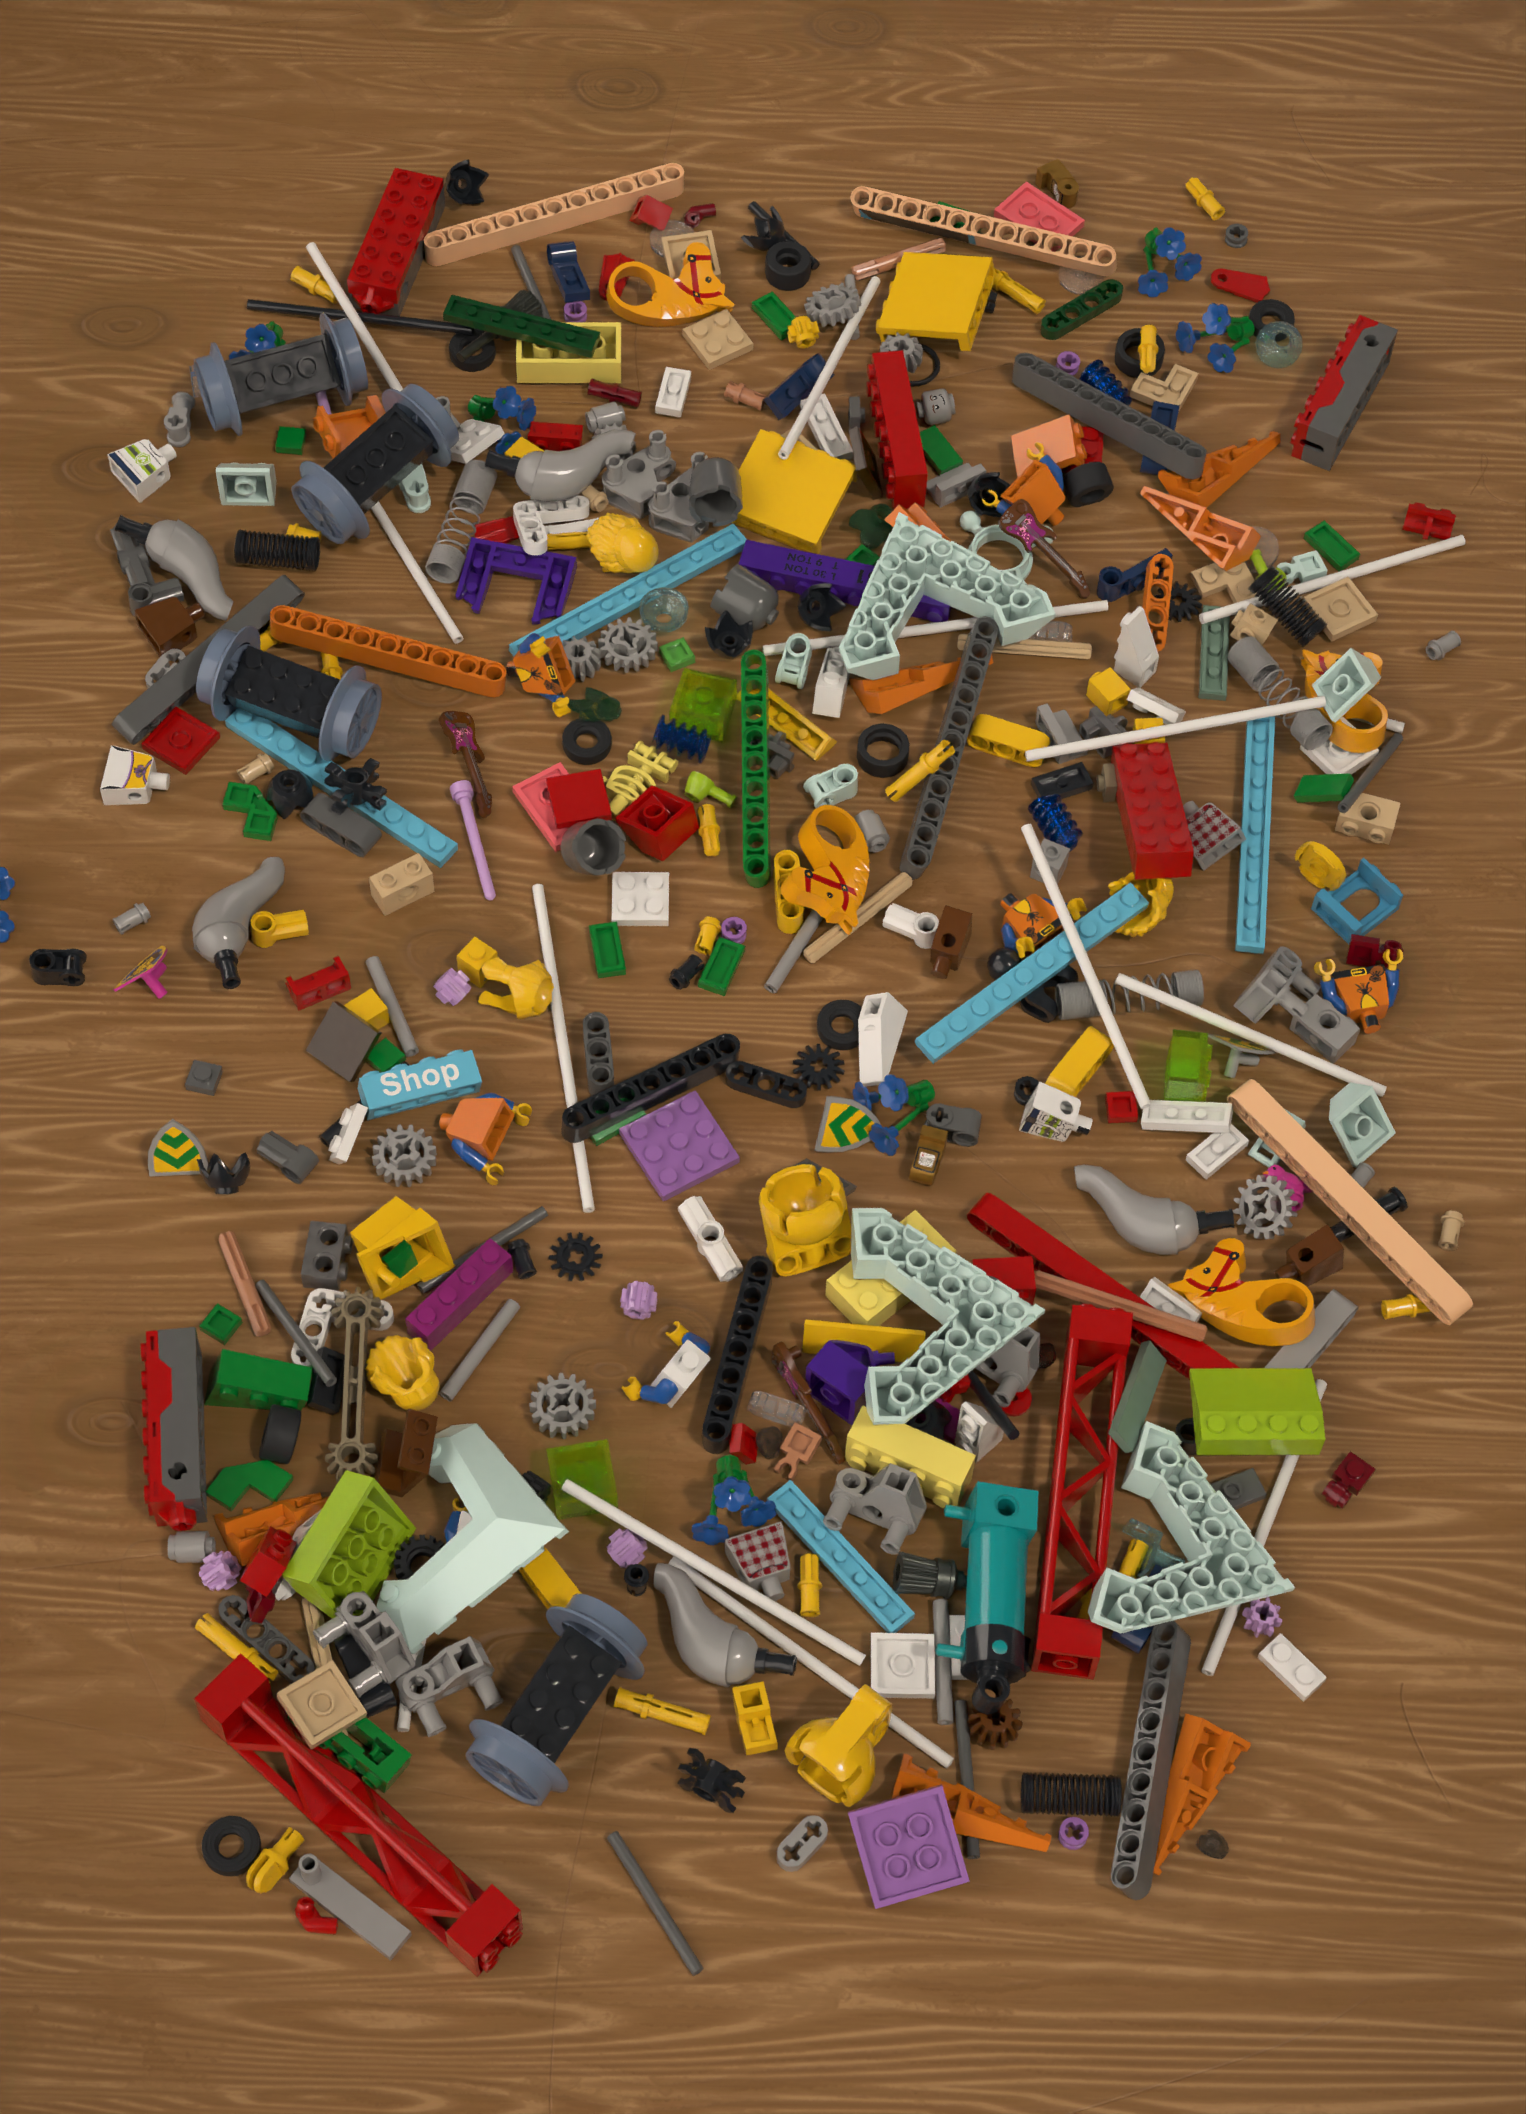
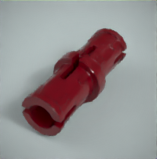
[587,378,642,408]

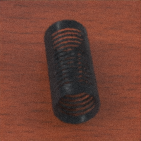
[234,529,320,572]
[1248,566,1327,647]
[1021,1772,1122,1817]

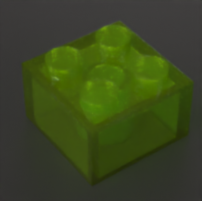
[669,668,737,742]
[1163,1029,1212,1102]
[546,1439,618,1520]

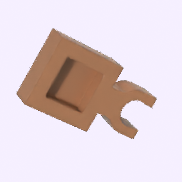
[774,1422,823,1481]

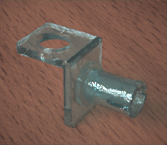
[1122,1518,1185,1577]

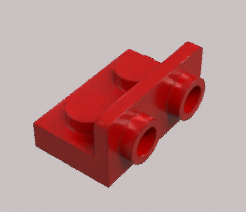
[527,421,583,451]

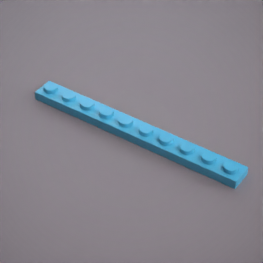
[509,524,747,656]
[225,708,458,868]
[1235,716,1275,954]
[915,882,1149,1064]

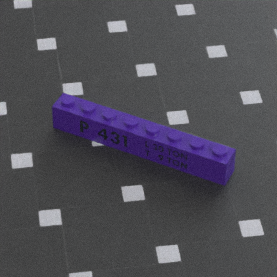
[739,540,952,622]

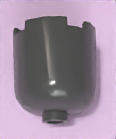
[689,457,743,527]
[710,564,779,631]
[560,819,626,875]

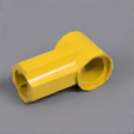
[251,910,309,948]

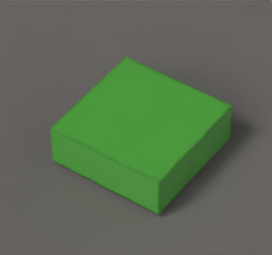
[659,637,695,672]

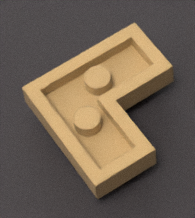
[1129,364,1199,413]
[1191,562,1257,603]

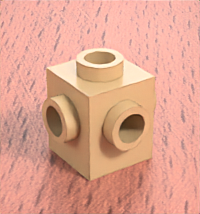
[1230,603,1278,645]

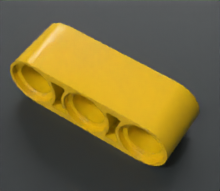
[966,714,1051,767]
[773,850,804,934]
[1045,1026,1114,1097]
[518,1547,582,1610]

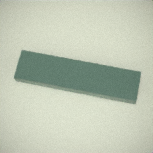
[1198,605,1230,701]
[1108,1341,1167,1453]

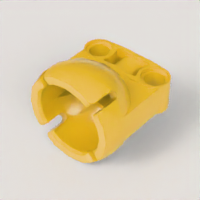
[758,1164,851,1277]
[784,1684,892,1807]

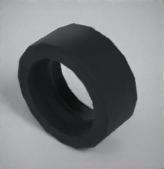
[1114,328,1165,378]
[857,723,910,778]

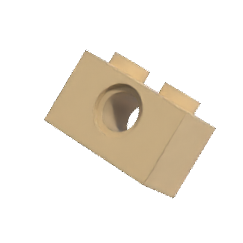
[1335,793,1401,845]
[369,853,435,916]

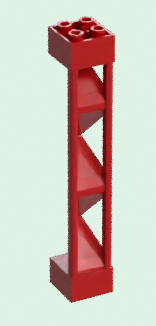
[1031,1303,1133,1680]
[194,1653,523,1977]

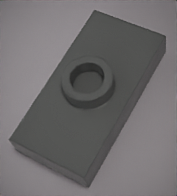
[1210,1468,1267,1510]

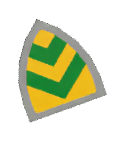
[1206,1033,1276,1078]
[814,1096,881,1152]
[148,1119,208,1176]

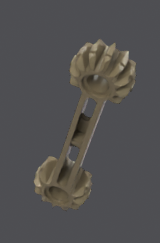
[325,1286,384,1482]

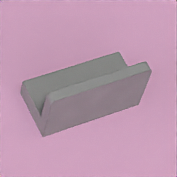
[926,463,986,508]
[1035,703,1088,764]

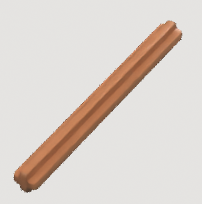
[1035,1271,1207,1341]

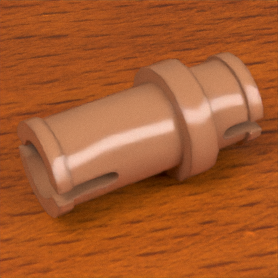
[724,381,767,411]

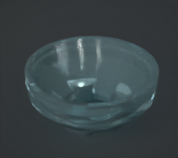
[1255,321,1303,368]
[639,587,689,632]

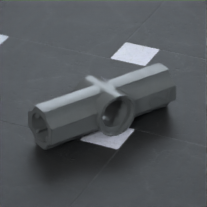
[110,523,155,587]

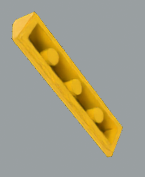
[735,688,837,761]
[802,1319,926,1362]

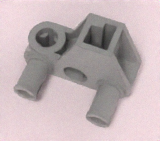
[602,430,676,519]
[648,452,709,543]
[1233,946,1321,1024]
[976,1326,1040,1407]
[823,1463,927,1555]
[312,1591,416,1698]
[395,1636,504,1737]

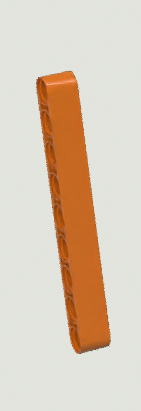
[270,605,506,698]

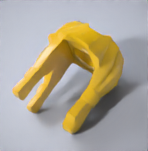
[478,957,554,1020]

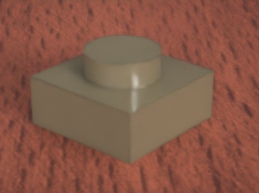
[1096,763,1117,802]

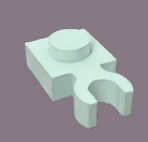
[1277,550,1328,584]

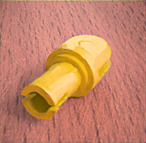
[246,1827,305,1894]

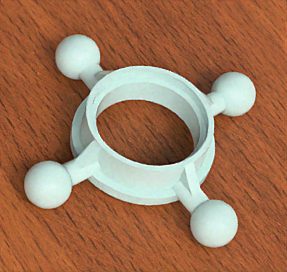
[960,510,1053,590]

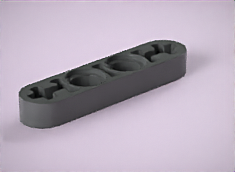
[218,1595,315,1684]

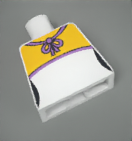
[100,745,170,805]

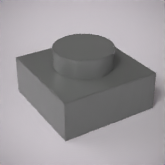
[848,397,865,429]
[185,1060,223,1096]

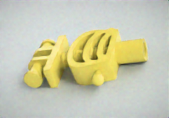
[603,740,679,821]

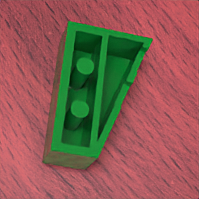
[204,1349,312,1411]

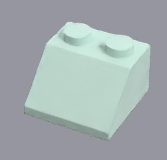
[216,463,277,506]

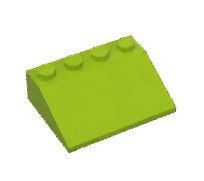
[1189,1368,1326,1455]
[282,1470,416,1619]

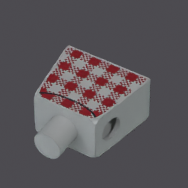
[1183,801,1246,871]
[725,1522,790,1601]

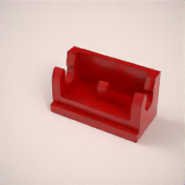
[285,956,351,1011]

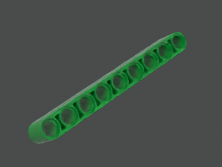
[741,649,771,888]

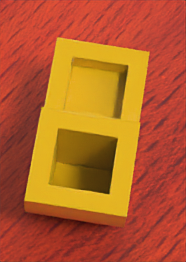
[732,1681,778,1756]

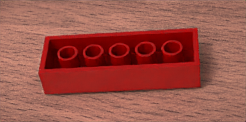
[866,350,928,510]
[1111,742,1194,880]

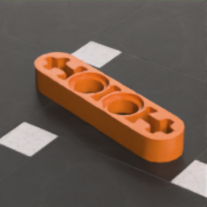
[1142,554,1174,653]

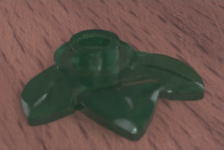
[848,504,893,550]
[568,687,622,721]

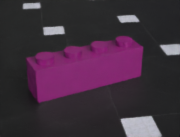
[405,1238,513,1351]

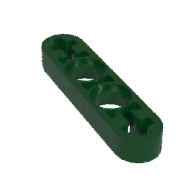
[1040,279,1123,340]

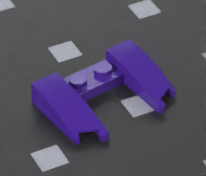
[455,537,577,625]

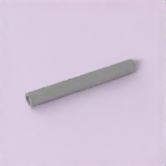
[764,909,823,993]
[366,956,419,1057]
[439,1299,520,1401]
[933,1599,953,1725]

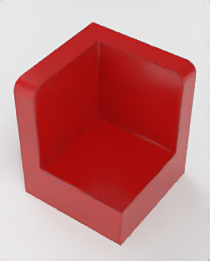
[629,195,673,231]

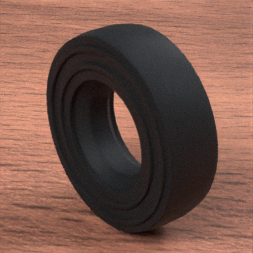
[1249,299,1295,342]
[449,328,496,372]
[562,717,612,765]
[817,1000,862,1050]
[202,1816,261,1877]

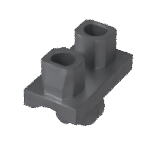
[1079,706,1128,758]
[749,731,794,779]

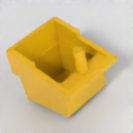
[350,1196,455,1300]

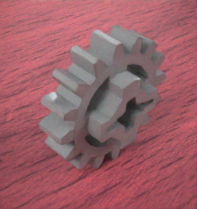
[804,283,861,327]
[598,617,658,673]
[372,1124,437,1187]
[1233,1175,1298,1239]
[529,1373,596,1439]

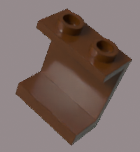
[375,1409,438,1497]

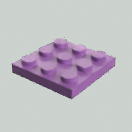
[619,1090,740,1202]
[848,1784,970,1909]

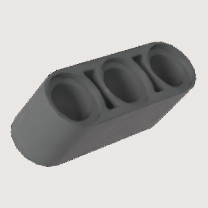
[300,793,382,857]
[583,1012,614,1096]

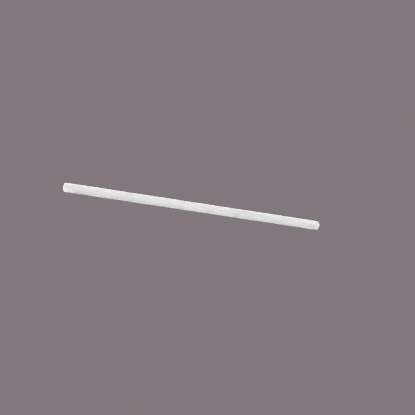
[762,600,1108,656]
[532,884,595,1213]

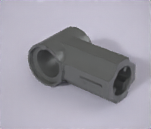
[128,578,184,617]
[257,1131,319,1184]

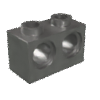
[301,1221,353,1291]

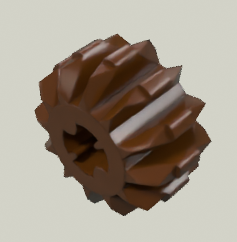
[968,1695,1023,1751]

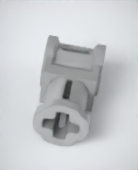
[164,392,195,447]

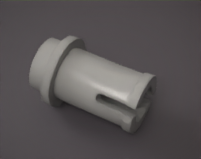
[1426,630,1461,660]
[112,903,151,935]
[1351,1163,1375,1188]

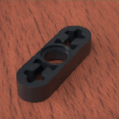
[726,1061,807,1108]

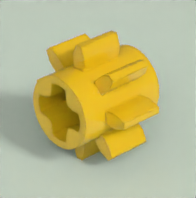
[787,316,820,349]

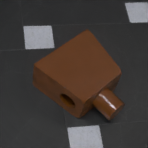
[134,597,205,657]
[930,905,973,979]
[1274,1224,1344,1287]

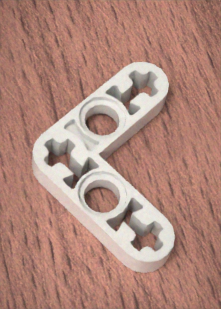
[513,496,589,555]
[291,1288,394,1371]

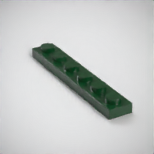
[443,295,600,358]

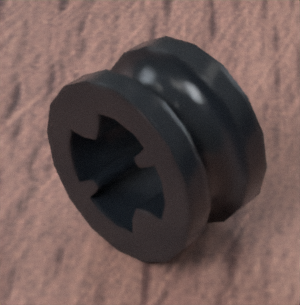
[1014,1076,1039,1106]

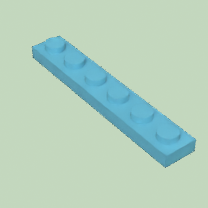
[767,1480,915,1633]

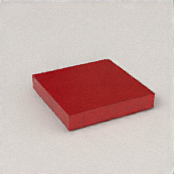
[141,706,220,775]
[546,769,612,829]

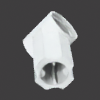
[883,903,939,949]

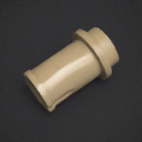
[578,484,609,512]
[237,753,274,784]
[1438,1211,1464,1251]

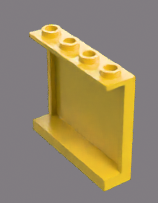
[876,252,996,351]
[732,429,858,554]

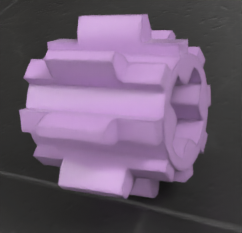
[433,968,472,1006]
[620,1281,657,1320]
[606,1528,648,1568]
[199,1551,241,1591]
[1242,1597,1282,1638]

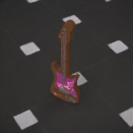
[998,499,1090,599]
[439,711,492,818]
[772,1341,846,1465]

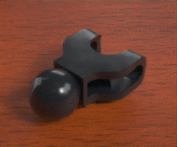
[987,947,1079,1023]

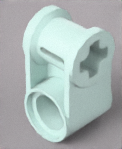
[399,463,431,513]
[775,633,812,689]
[803,763,858,808]

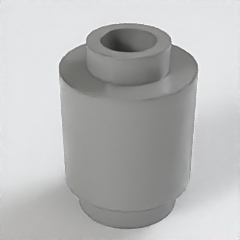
[585,401,626,433]
[854,810,890,852]
[168,1531,216,1563]

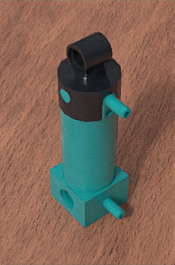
[935,1481,1039,1715]

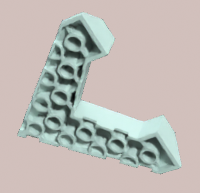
[839,512,1056,680]
[851,1208,1045,1425]
[1088,1421,1295,1633]
[376,1423,569,1654]

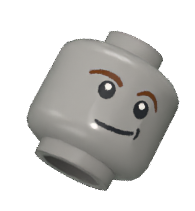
[916,388,956,425]

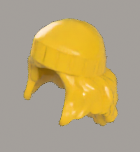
[587,512,659,574]
[1108,872,1174,937]
[365,1335,440,1411]

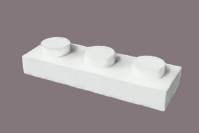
[800,393,853,460]
[1141,1100,1233,1133]

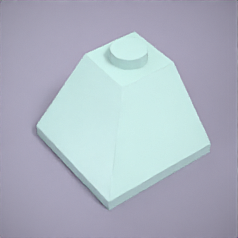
[1312,648,1381,723]
[1329,1082,1396,1168]

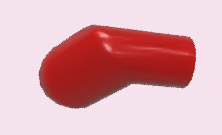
[295,1897,338,1935]

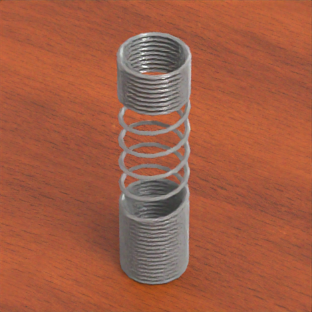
[425,460,497,583]
[1227,636,1333,750]
[1055,969,1204,1020]

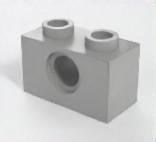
[1289,993,1360,1064]

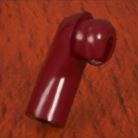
[684,203,716,228]

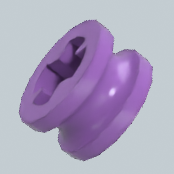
[564,301,587,322]
[1056,351,1080,376]
[721,917,747,944]
[1058,1817,1089,1850]

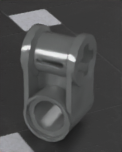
[924,1104,982,1147]

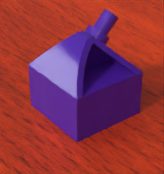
[805,1340,895,1426]

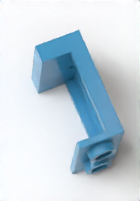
[1311,858,1403,944]

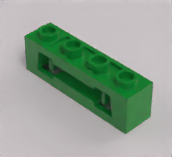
[286,1712,412,1794]

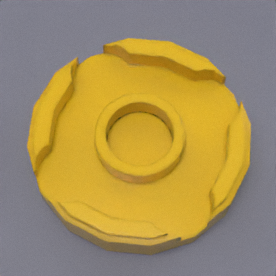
[1295,841,1347,891]

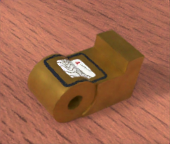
[1035,159,1079,209]
[909,1125,948,1186]

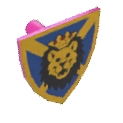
[114,946,168,999]

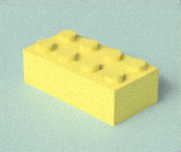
[516,322,621,383]
[825,1210,956,1326]
[845,1405,976,1508]

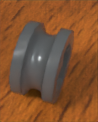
[1225,224,1248,248]

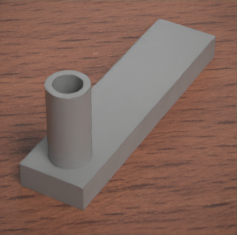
[289,1853,412,1961]

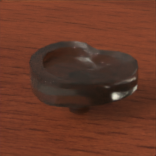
[1039,1343,1056,1369]
[756,1426,783,1459]
[1196,1830,1229,1859]

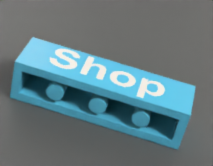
[357,1050,482,1120]

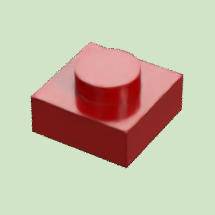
[1105,1091,1138,1123]
[729,1423,759,1465]

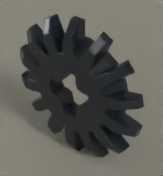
[1154,581,1202,622]
[793,1044,845,1091]
[549,1232,603,1282]

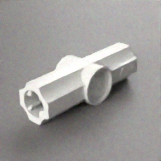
[678,1196,743,1282]

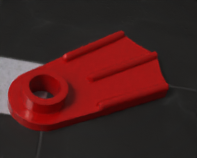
[599,252,635,301]
[1210,268,1270,303]
[475,516,519,544]

